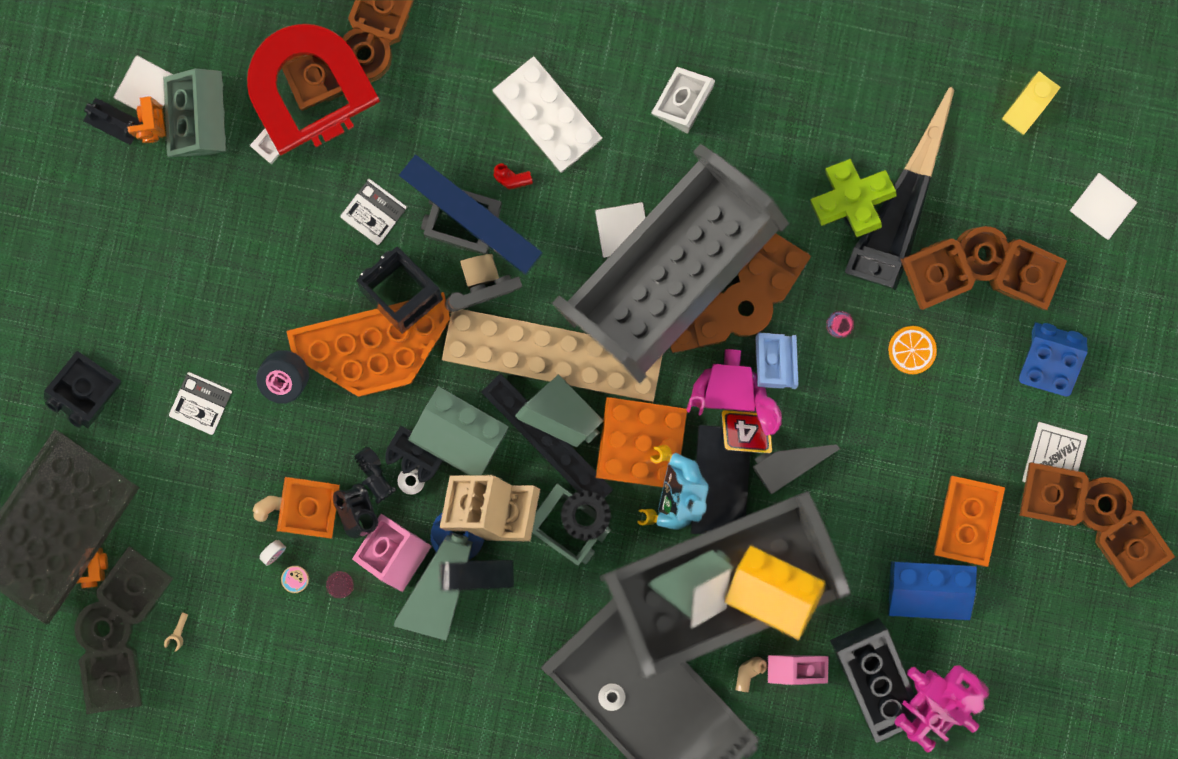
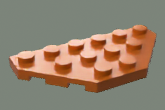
[286,292,450,397]

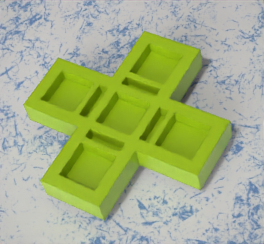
[811,159,896,237]

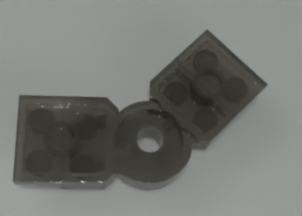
[75,546,174,714]

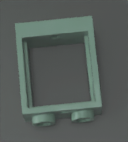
[532,484,611,566]

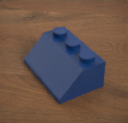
[888,562,977,620]

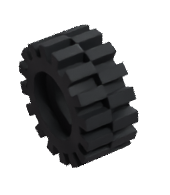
[561,491,610,540]

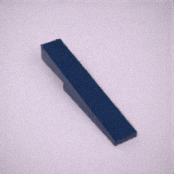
[399,154,543,276]

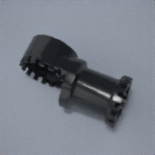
[354,447,397,504]

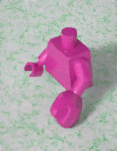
[687,349,782,435]

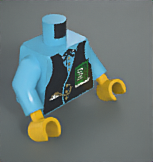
[637,445,708,530]

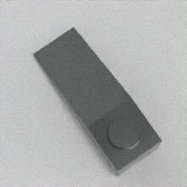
[753,444,840,494]

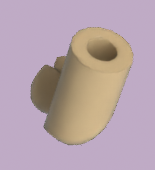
[253,496,282,522]
[735,657,767,692]

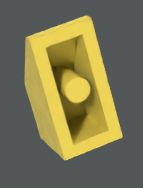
[1002,71,1061,135]

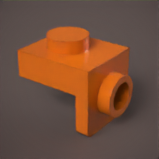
[73,548,108,588]

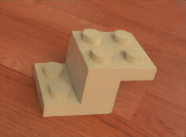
[440,476,540,541]

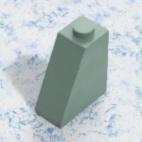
[515,374,603,447]
[647,550,734,620]

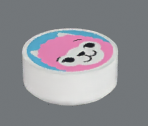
[260,540,286,566]

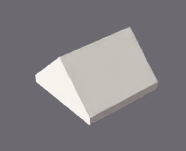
[651,67,715,134]

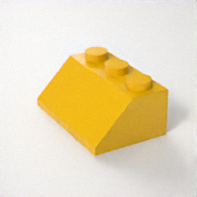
[725,546,825,640]

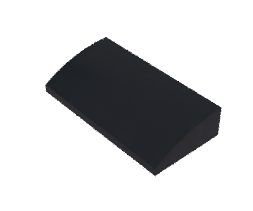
[690,425,751,534]

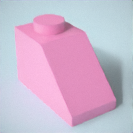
[768,655,829,685]

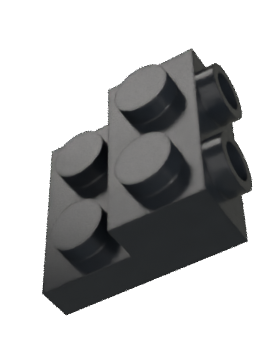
[44,351,121,428]

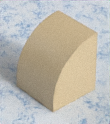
[460,254,499,289]

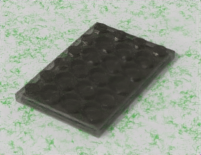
[0,429,140,625]

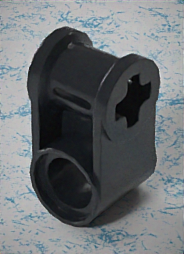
[333,483,378,539]

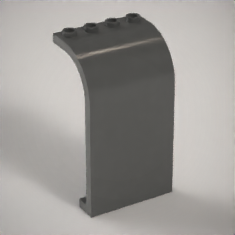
[541,599,759,759]

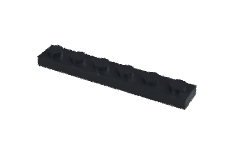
[481,373,613,498]

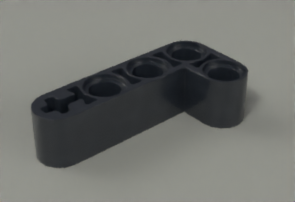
[440,560,514,591]

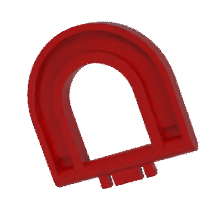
[247,24,381,156]

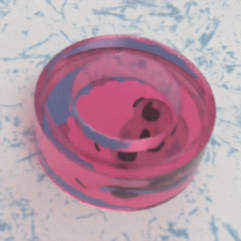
[826,311,854,338]

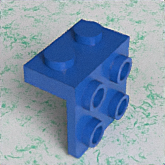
[1019,322,1088,396]

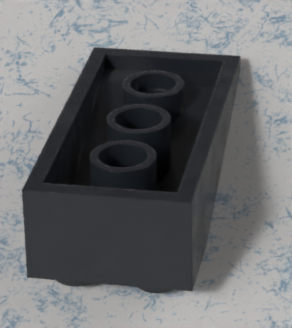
[830,618,917,743]

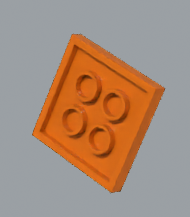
[596,397,687,487]

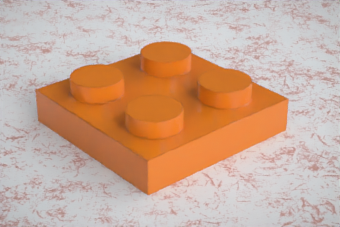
[277,477,340,539]

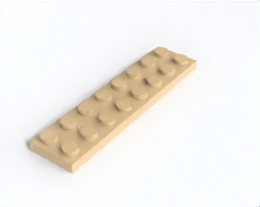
[442,309,662,402]

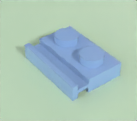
[756,333,798,389]

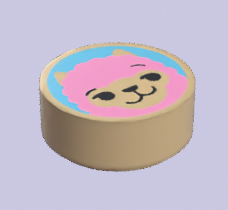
[281,566,309,593]

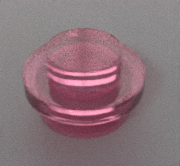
[326,571,354,598]

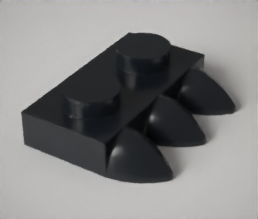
[385,426,443,483]

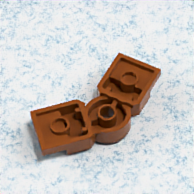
[282,0,414,111]
[901,226,1067,310]
[670,233,811,353]
[1019,462,1175,588]

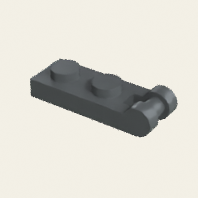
[445,275,523,312]

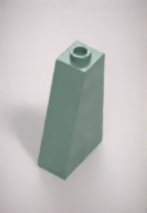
[394,533,473,640]

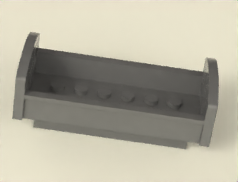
[552,144,789,384]
[600,492,850,679]

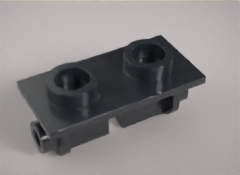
[83,97,143,145]

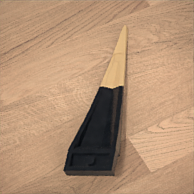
[845,87,954,290]

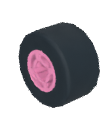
[256,350,309,404]

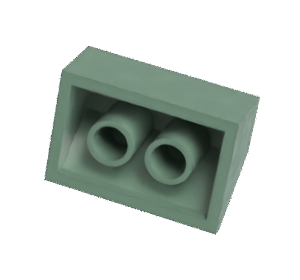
[163,68,226,157]
[408,386,509,476]

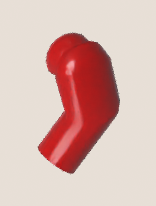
[494,163,533,189]

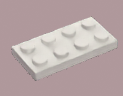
[493,56,602,173]

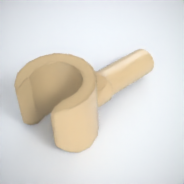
[164,613,188,651]

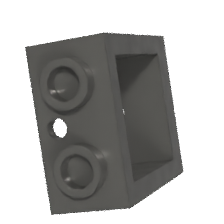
[421,190,502,255]

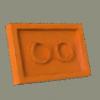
[934,476,1005,567]

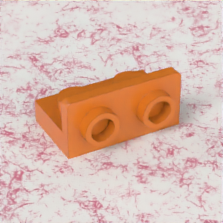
[128,96,166,143]

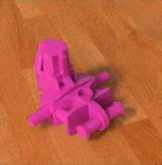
[894,665,989,752]

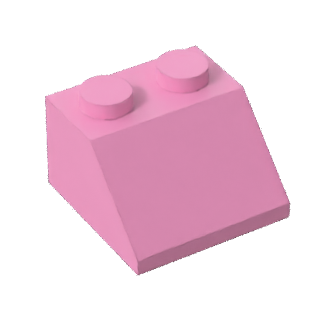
[352,514,432,592]

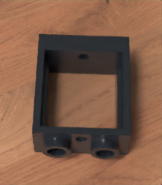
[356,246,443,334]

